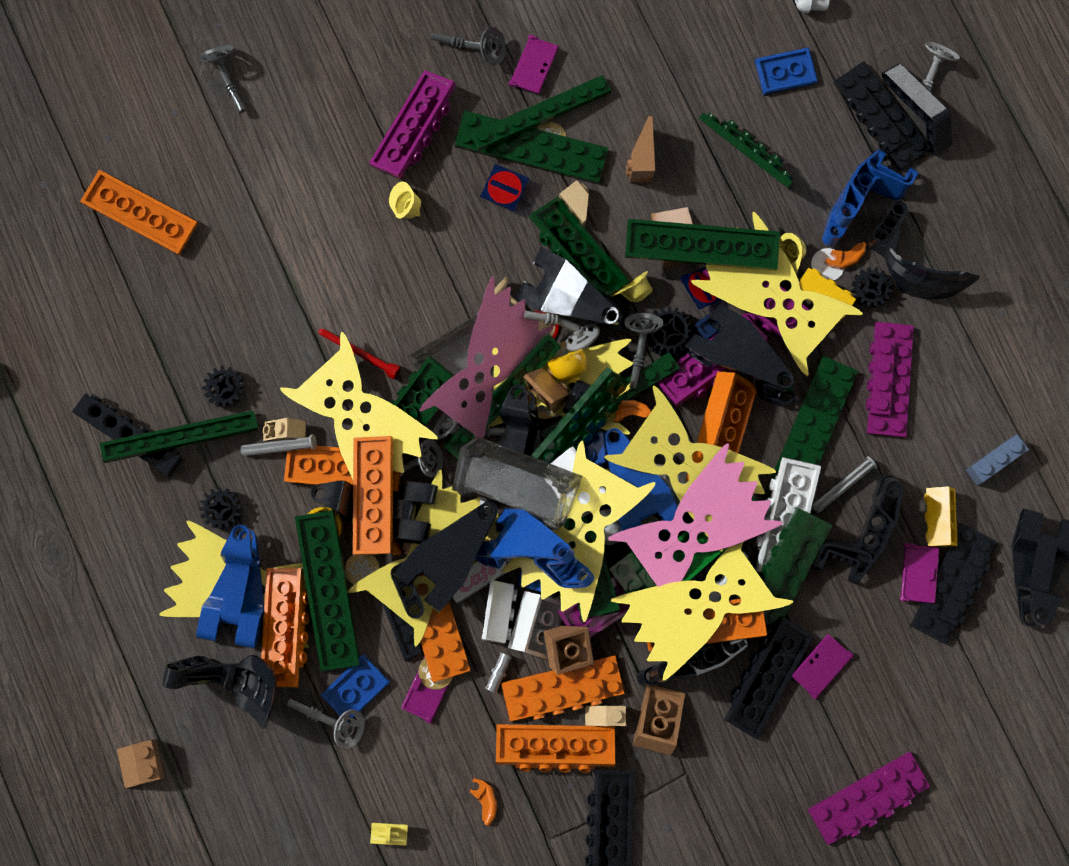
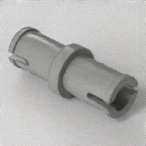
[485,652,512,693]

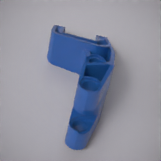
[822,149,919,247]
[605,428,678,531]
[475,509,594,588]
[196,525,264,649]

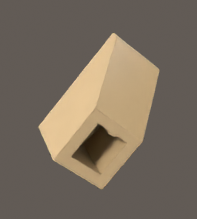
[263,418,306,441]

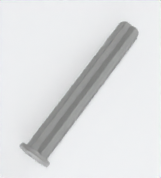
[241,434,317,456]
[812,456,878,513]

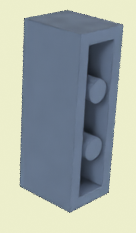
[966,434,1029,485]

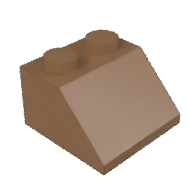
[543,626,594,675]
[117,739,165,788]

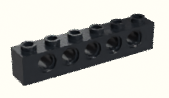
[72,393,183,478]

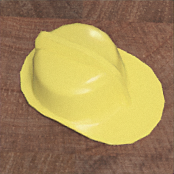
[389,182,421,219]
[779,233,807,273]
[611,271,652,302]

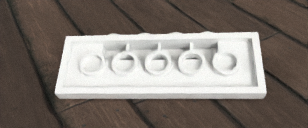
[755,457,821,572]

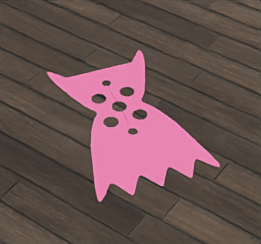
[420,276,554,452]
[608,444,783,587]

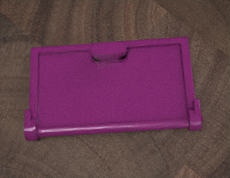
[508,35,559,94]
[899,543,940,603]
[792,634,854,700]
[401,656,449,724]

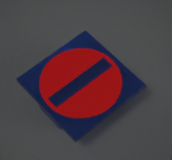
[480,164,529,212]
[680,267,722,310]

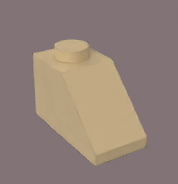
[559,180,589,226]
[585,706,626,726]

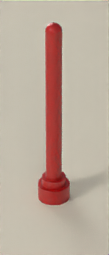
[318,328,401,380]

